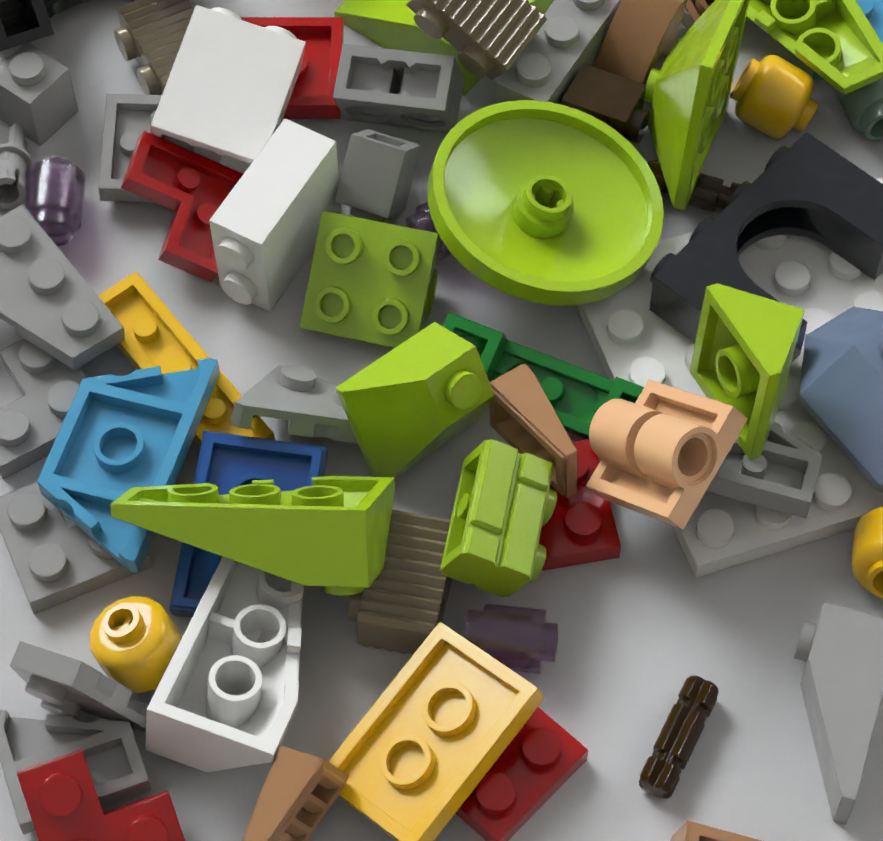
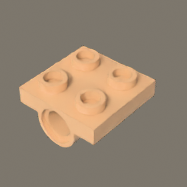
[586,379,748,530]

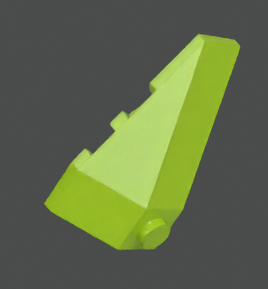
[746,0,883,95]
[110,476,395,596]

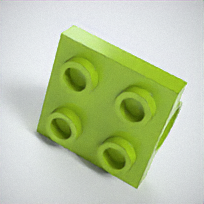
[299,211,441,348]

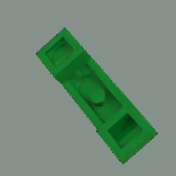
[443,312,644,439]

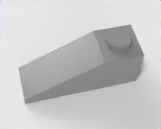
[794,601,883,825]

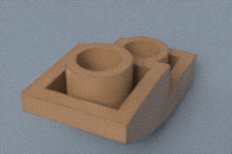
[594,0,687,85]

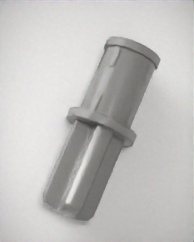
[0,123,32,210]

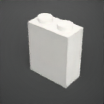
[150,5,306,174]
[209,119,341,312]

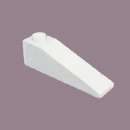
[145,557,304,773]

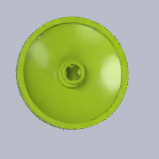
[427,100,664,306]

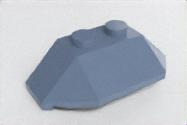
[798,306,883,493]

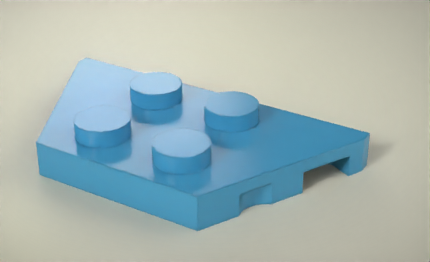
[37,358,220,573]

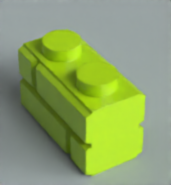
[440,439,557,597]

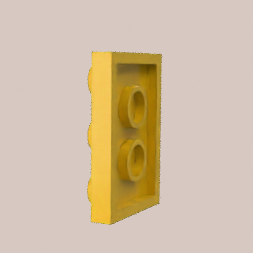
[328,622,545,841]

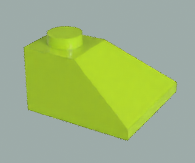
[335,322,494,478]

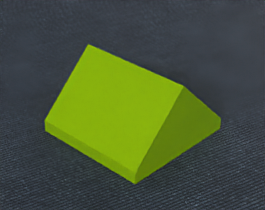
[689,283,805,460]

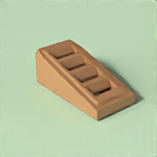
[489,364,577,498]
[242,745,348,841]

